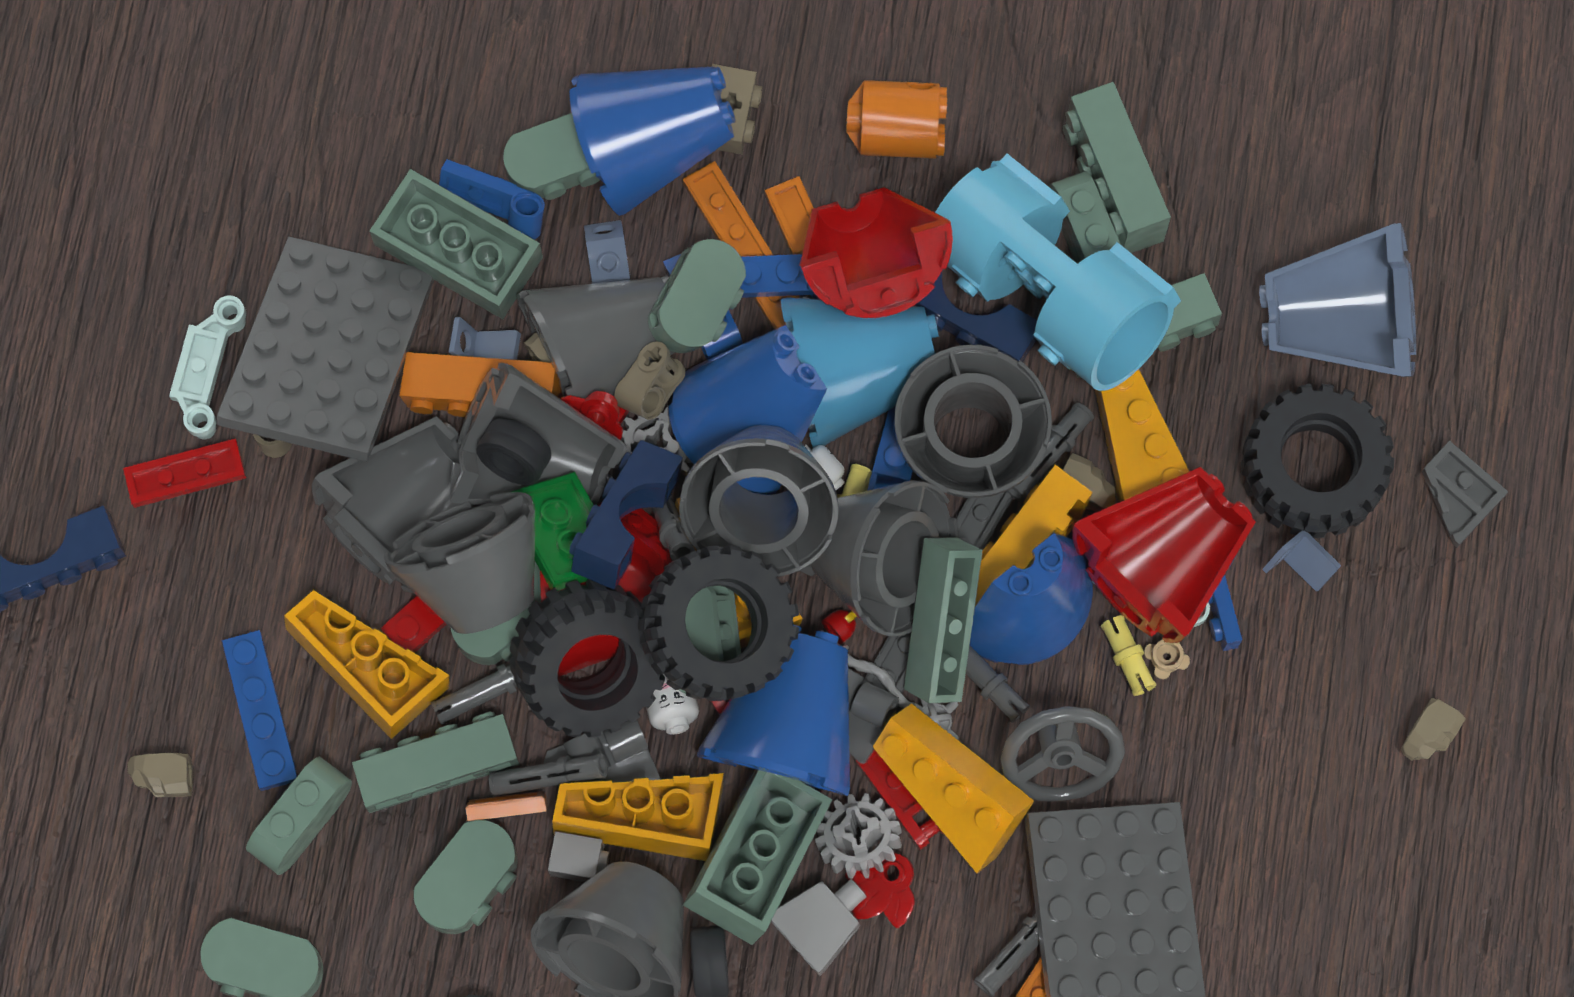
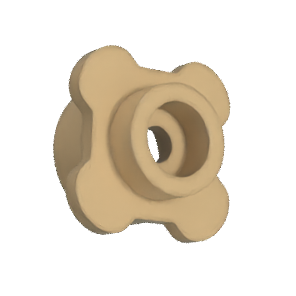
[1144,640,1190,679]

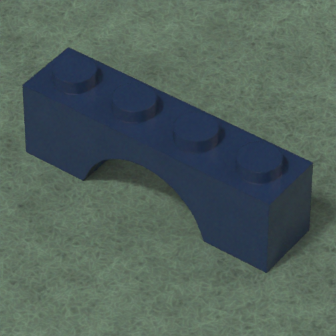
[914,270,1037,362]
[569,440,683,590]
[0,505,126,612]

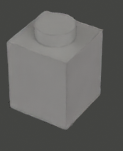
[548,831,610,882]

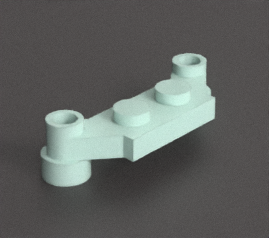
[169,296,246,440]

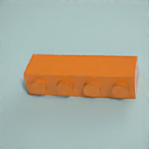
[400,352,561,417]

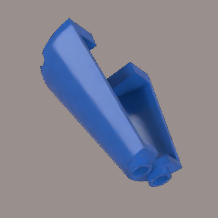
[570,66,736,216]
[668,325,827,495]
[970,533,1093,665]
[697,625,850,796]

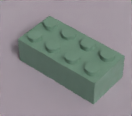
[1063,82,1171,253]
[369,169,543,319]
[683,769,832,945]

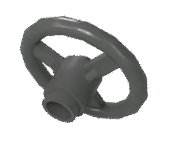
[1000,706,1125,802]

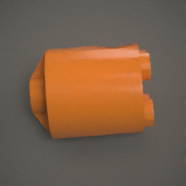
[846,80,947,159]

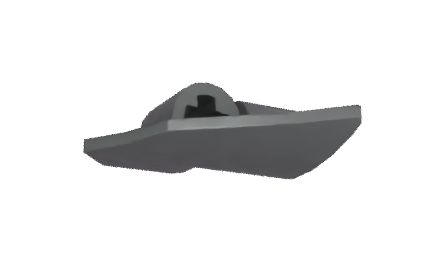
[848,669,899,764]
[540,720,661,787]

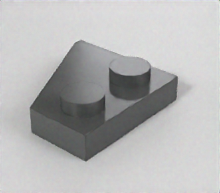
[1422,441,1508,548]

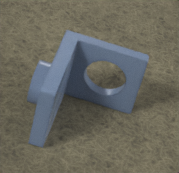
[584,220,630,284]
[449,317,521,360]
[1262,531,1341,591]

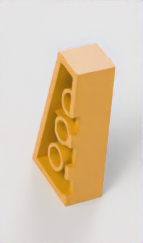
[1095,369,1190,502]
[975,465,1093,606]
[284,590,449,739]
[873,703,1034,873]
[552,773,723,861]

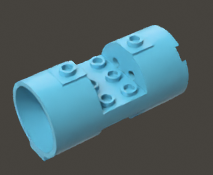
[935,154,1181,391]

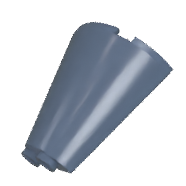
[1259,223,1416,377]

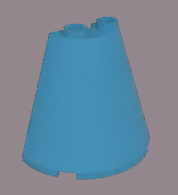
[781,298,939,448]

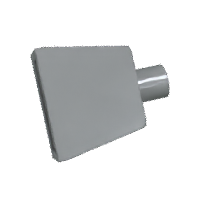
[771,879,867,976]

